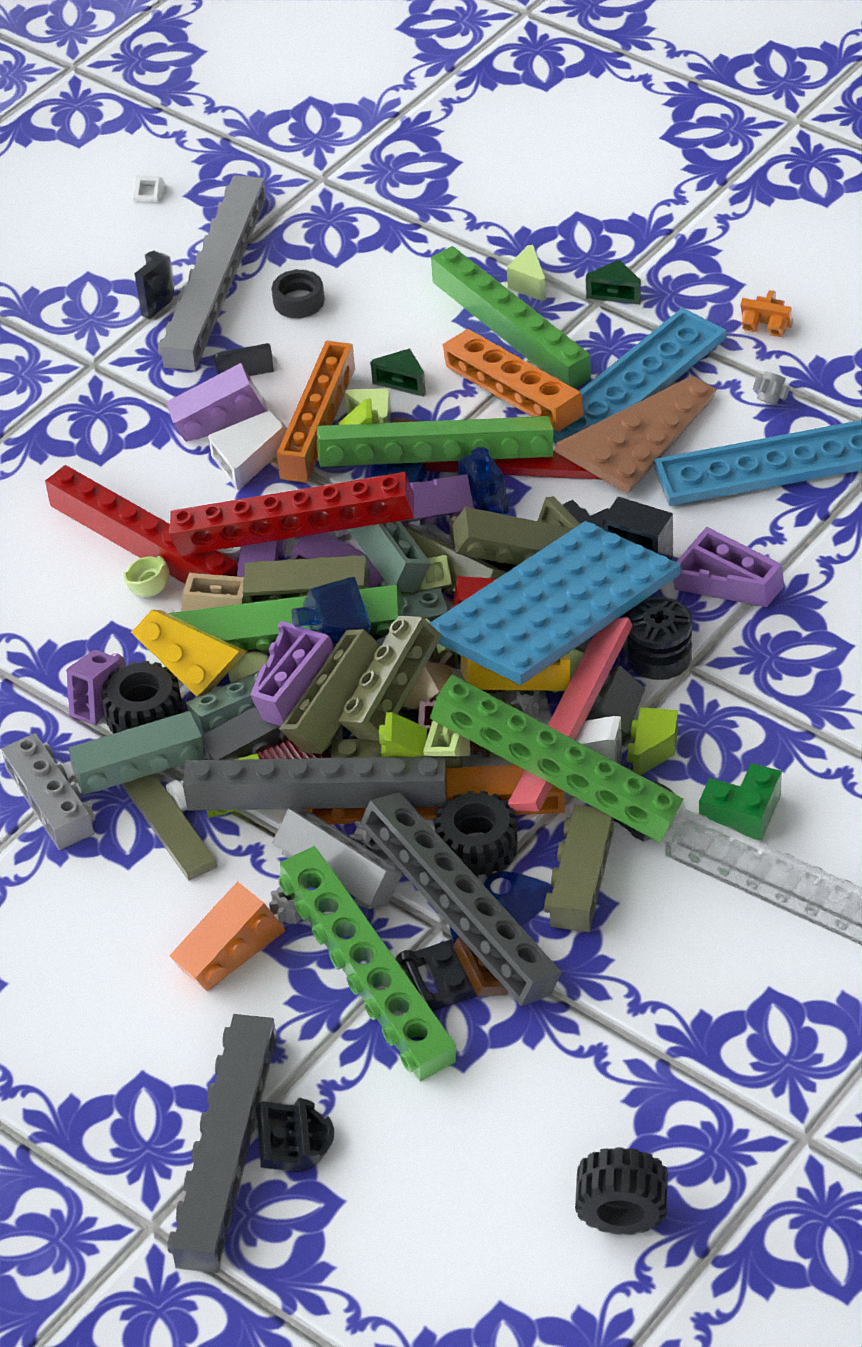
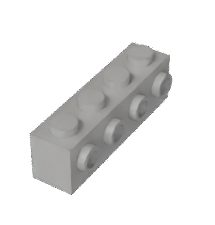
[1,733,95,851]
[272,808,403,909]

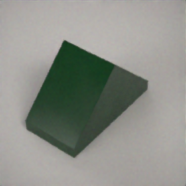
[585,260,641,305]
[370,348,426,397]

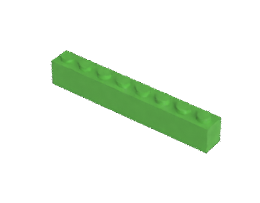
[431,246,591,389]
[317,416,553,467]
[168,585,404,651]

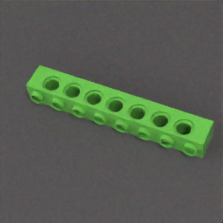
[430,675,684,843]
[278,845,456,1081]

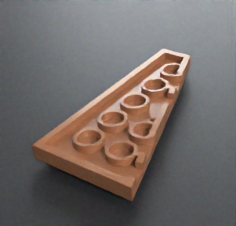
[554,376,717,494]

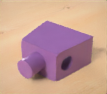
[66,650,126,726]

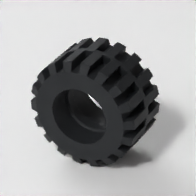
[101,661,183,734]
[434,790,518,878]
[575,1147,668,1235]

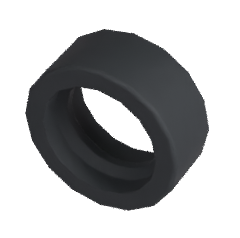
[271,269,325,318]

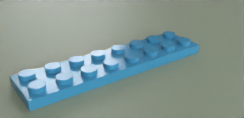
[553,307,726,444]
[654,420,862,506]

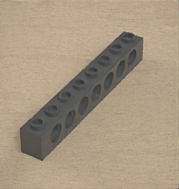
[360,792,562,1006]

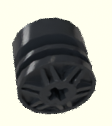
[627,597,692,680]

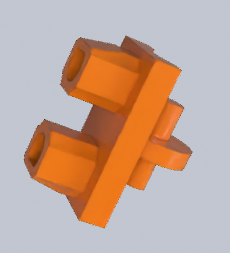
[740,290,793,337]

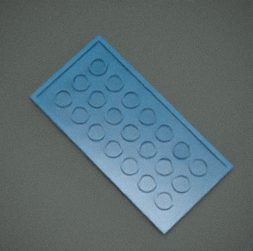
[430,521,681,685]

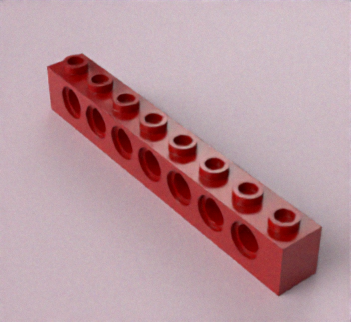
[169,472,414,556]

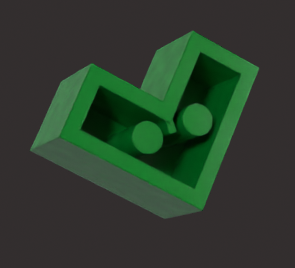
[699,763,782,843]

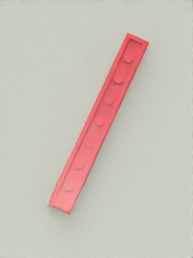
[508,618,633,811]

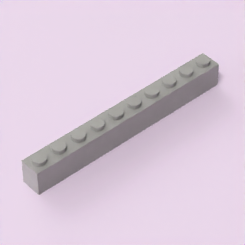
[158,175,267,371]

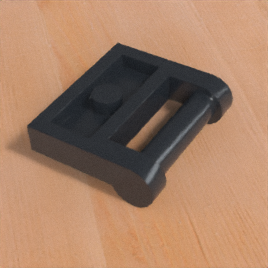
[396,939,477,1012]

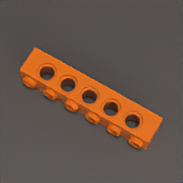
[442,329,584,432]
[277,340,355,483]

